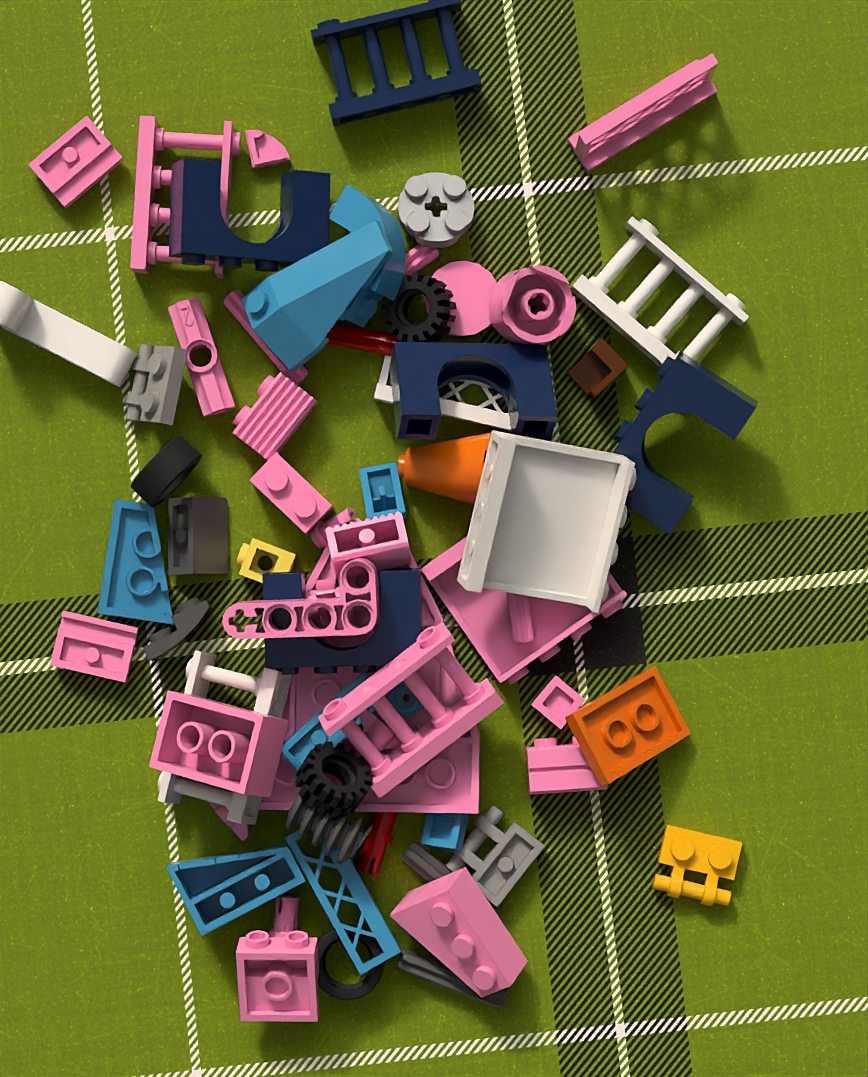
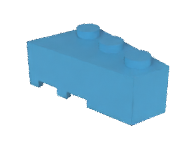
[166,844,307,936]

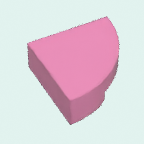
[245,130,290,170]

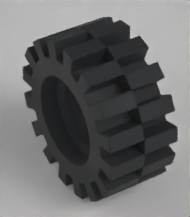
[381,274,457,342]
[295,741,373,818]

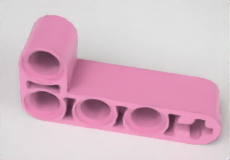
[222,558,379,639]

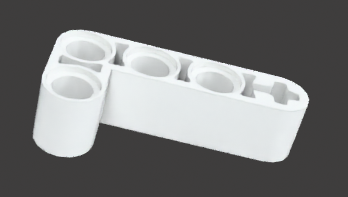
[0,281,138,387]

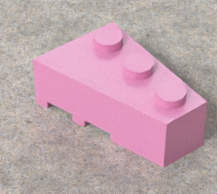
[389,867,528,998]

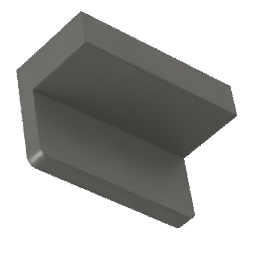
[168,497,229,575]

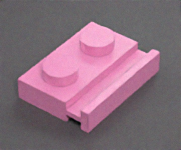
[28,116,124,209]
[50,611,139,682]

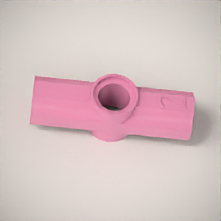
[168,297,236,417]

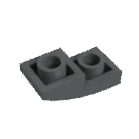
[143,597,212,661]

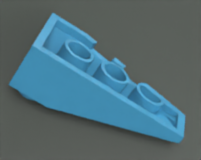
[241,220,393,371]

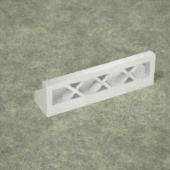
[374,355,511,432]

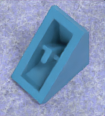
[359,462,407,521]

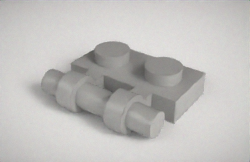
[125,344,188,426]
[445,805,545,907]

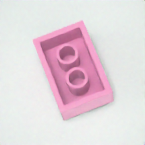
[149,690,289,798]

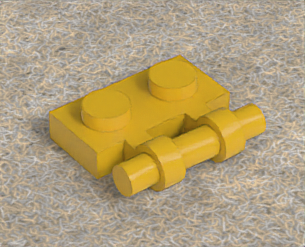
[652,824,742,907]

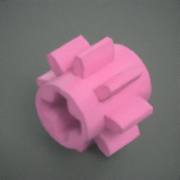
[307,579,340,627]

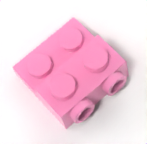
[236,930,319,1022]

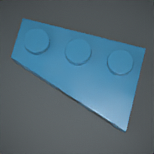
[97,499,174,624]

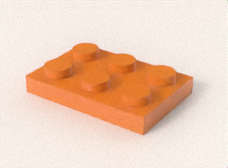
[565,666,691,786]

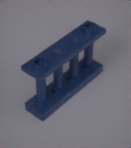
[311,0,481,126]

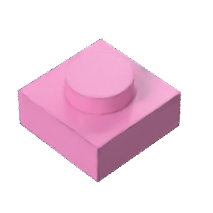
[531,675,585,729]

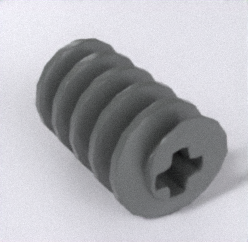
[285,795,373,864]

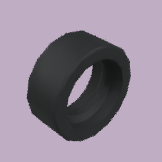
[130,435,202,508]
[318,924,385,1000]

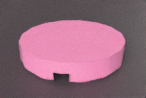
[424,260,497,338]

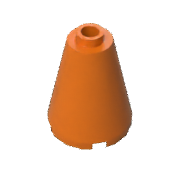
[398,433,491,505]

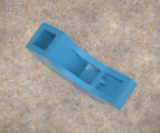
[329,184,406,327]

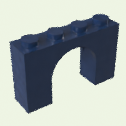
[169,158,331,272]
[389,341,557,441]
[604,351,758,535]
[262,568,423,675]

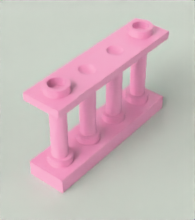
[130,115,241,279]
[318,622,504,798]

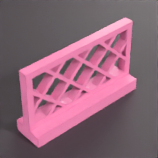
[567,53,718,173]

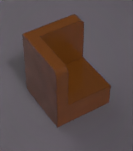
[568,338,628,401]

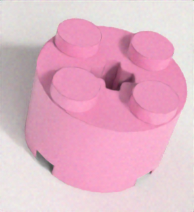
[489,265,576,344]

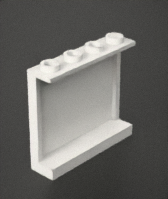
[457,430,636,613]

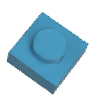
[421,813,469,852]

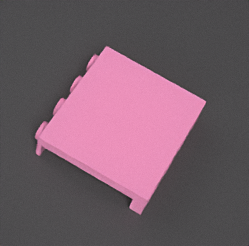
[421,537,627,685]

